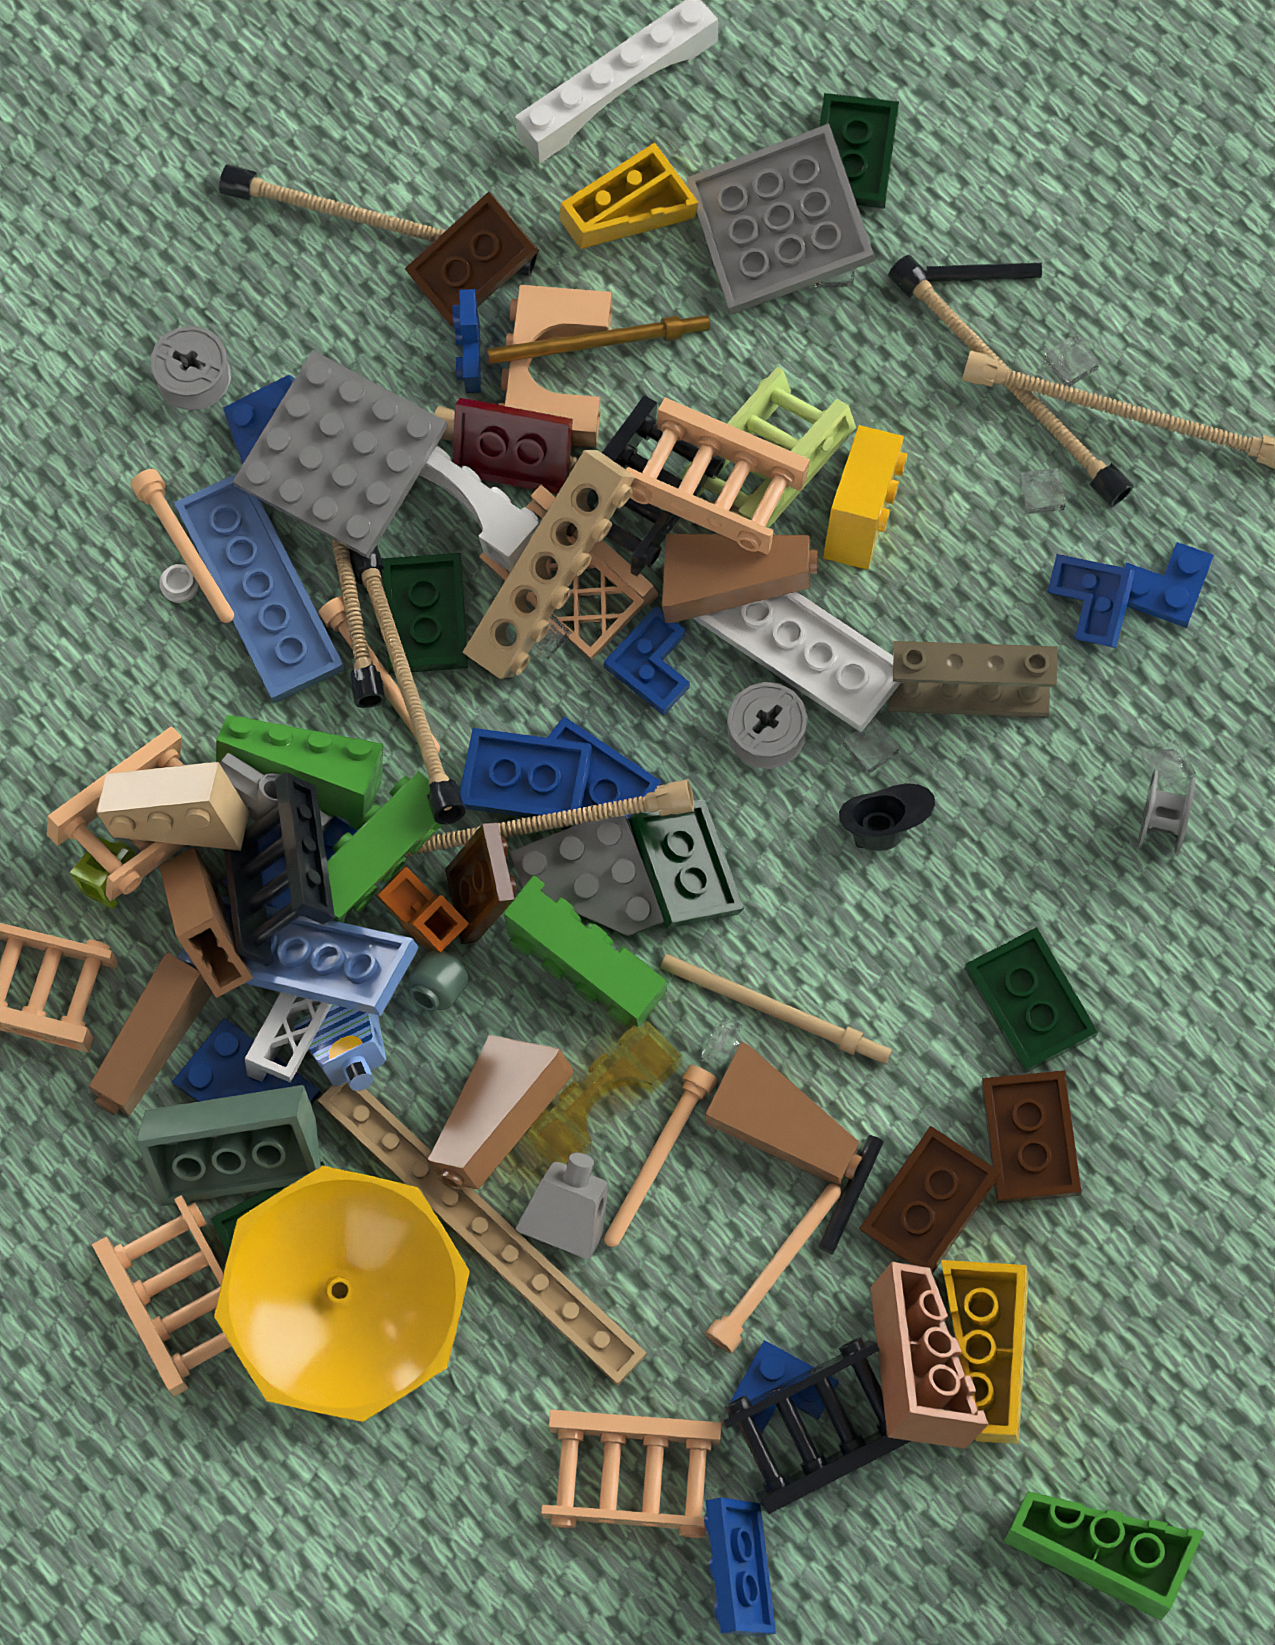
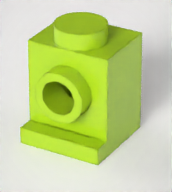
[70,836,135,909]

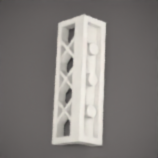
[245,992,332,1083]

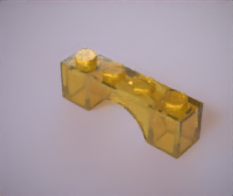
[527,1021,682,1165]

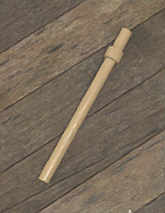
[660,954,892,1065]

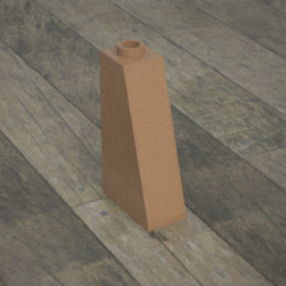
[662,534,818,623]
[159,847,253,998]
[89,952,212,1116]
[427,1035,574,1190]
[705,1042,862,1187]

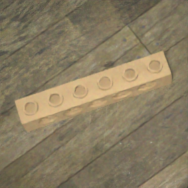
[462,450,636,679]

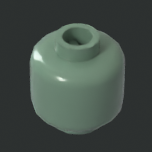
[408,950,469,1011]

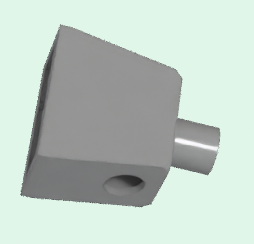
[515,1153,608,1260]

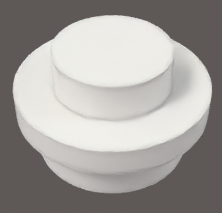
[159,564,199,603]

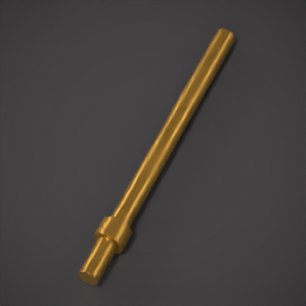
[485,315,710,364]

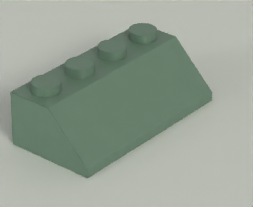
[136,1085,321,1206]

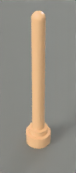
[130,469,234,623]
[318,596,440,753]
[604,1064,719,1247]
[705,1183,841,1354]

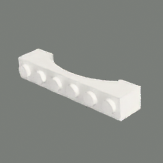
[515,0,718,164]
[419,446,540,572]

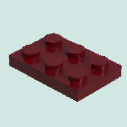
[452,398,573,494]

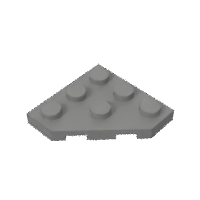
[510,814,664,936]

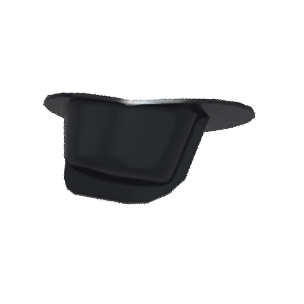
[839,783,936,851]

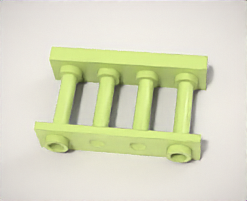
[679,366,856,528]

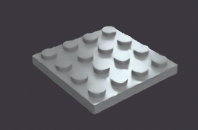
[686,124,876,315]
[232,350,448,559]

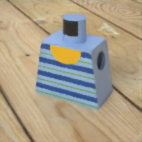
[292,1004,386,1091]

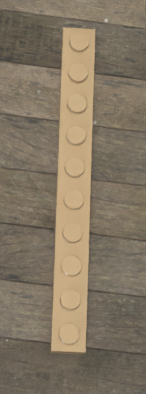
[317,1082,647,1386]

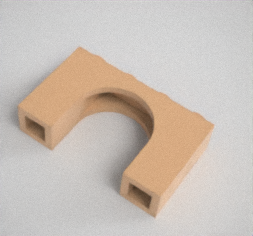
[498,285,613,447]

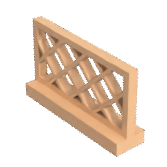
[479,485,659,660]

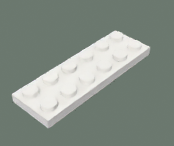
[692,592,901,732]

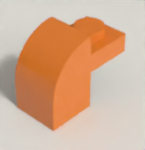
[375,866,469,953]

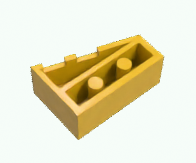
[559,142,699,249]
[823,425,908,570]

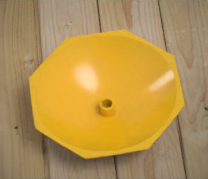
[214,1166,470,1422]

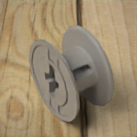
[150,326,231,411]
[727,682,807,769]
[1138,769,1196,856]

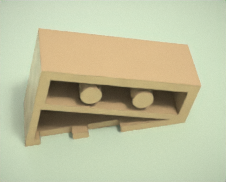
[96,762,249,851]

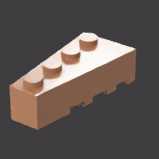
[870,1262,988,1449]

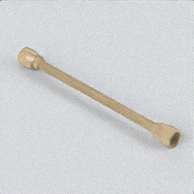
[962,350,1275,469]
[404,779,694,857]

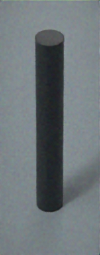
[926,262,1042,282]
[818,1135,884,1254]

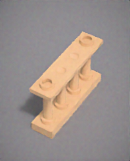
[626,397,810,555]
[47,726,186,901]
[0,923,118,1053]
[92,1195,232,1397]
[541,1409,722,1538]

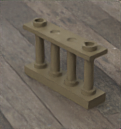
[889,641,1057,717]

